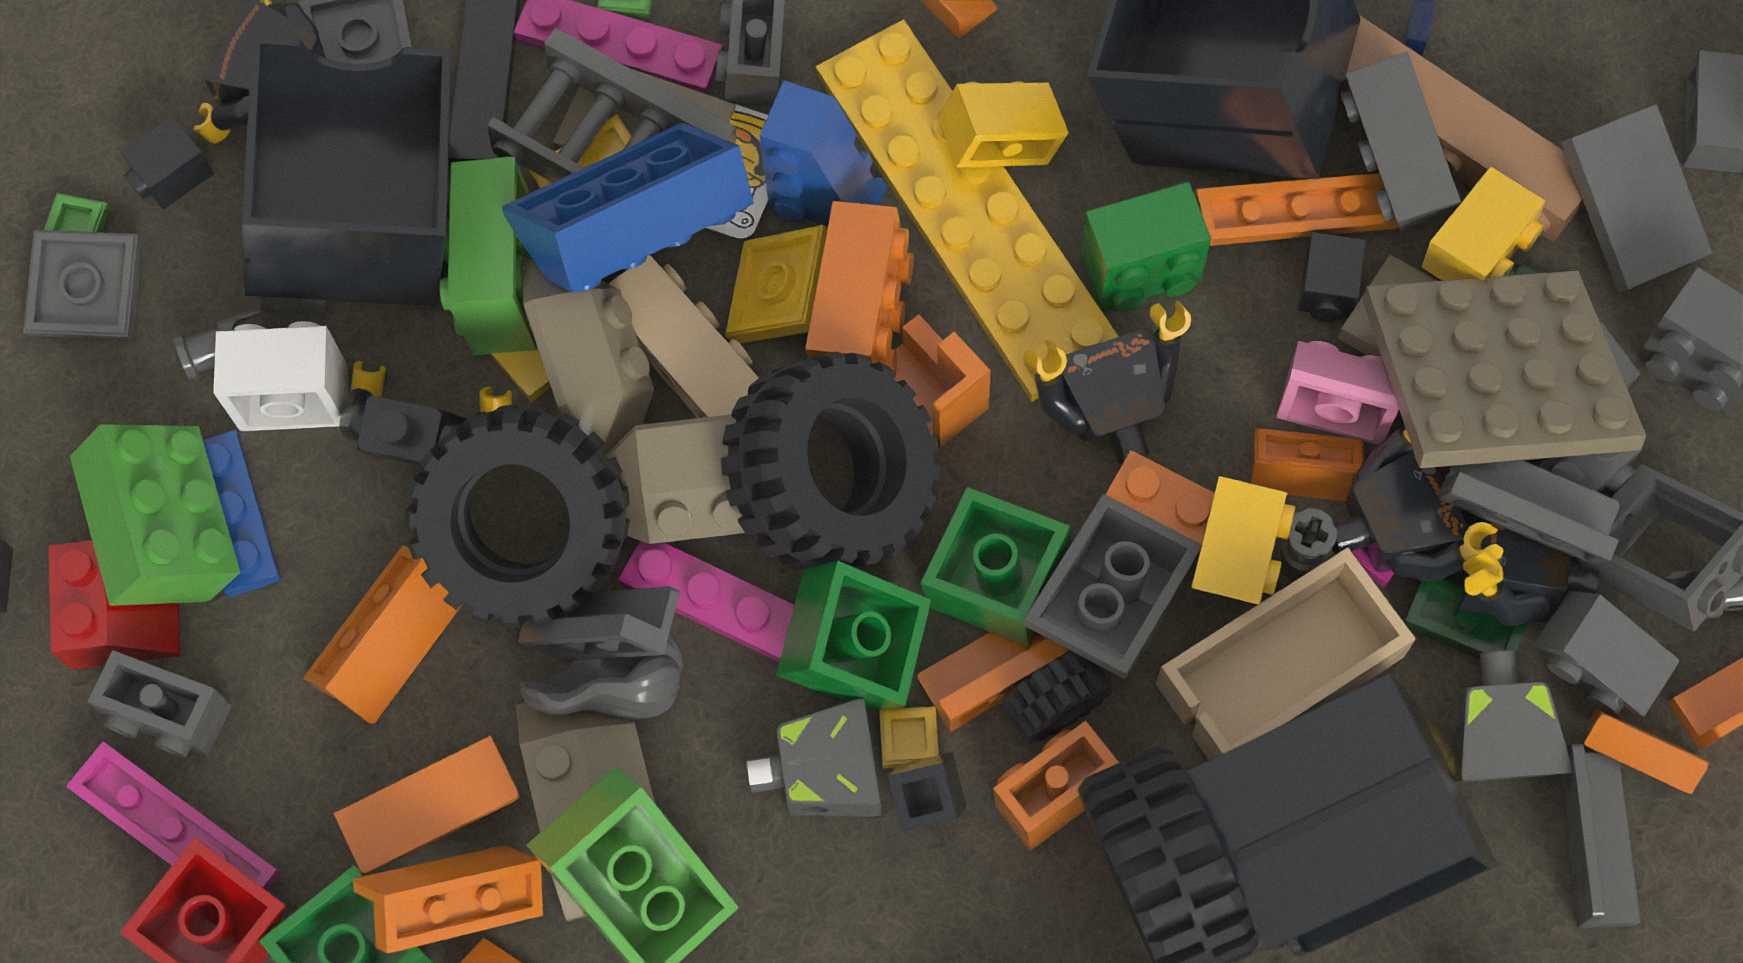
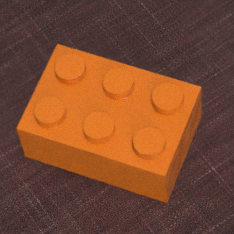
[805,201,914,379]

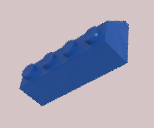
[502,122,754,293]

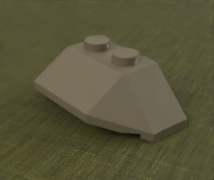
[522,259,654,455]
[606,414,809,544]
[516,703,655,921]

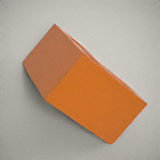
[894,314,991,448]

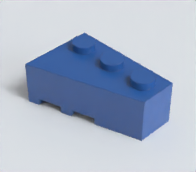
[759,80,888,226]

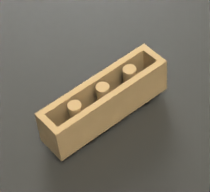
[609,255,759,418]

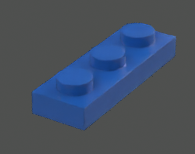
[203,430,282,598]

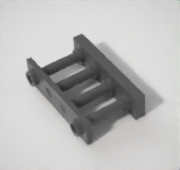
[487,27,736,249]

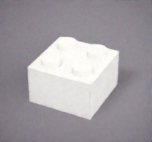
[213,321,349,431]

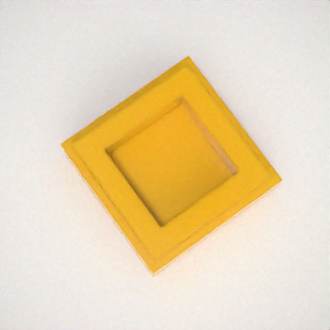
[879,706,939,768]

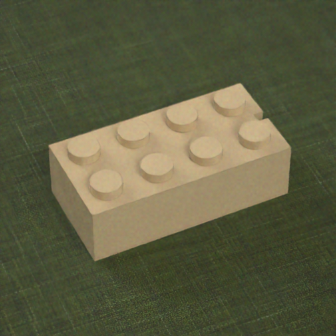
[1156,548,1416,760]

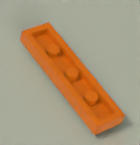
[1193,173,1398,246]

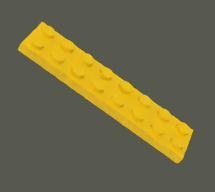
[815,19,1119,402]

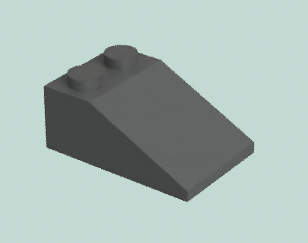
[1023,494,1202,679]

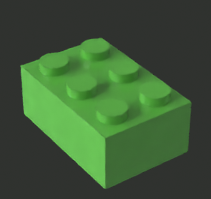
[440,156,537,356]
[70,424,240,606]
[527,766,739,963]

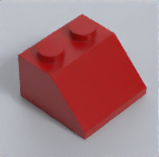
[49,540,181,669]
[119,837,287,963]

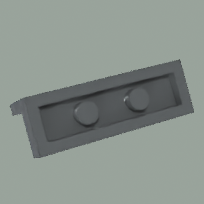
[1437,460,1620,565]
[518,586,680,661]
[1559,744,1641,928]

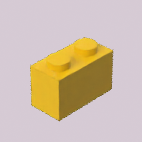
[937,81,1069,167]
[1422,167,1546,282]
[1192,476,1296,605]

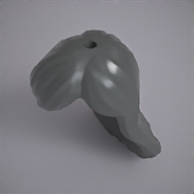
[519,632,684,719]

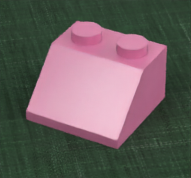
[1276,341,1399,445]

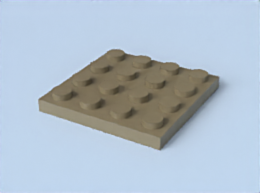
[1363,271,1647,468]

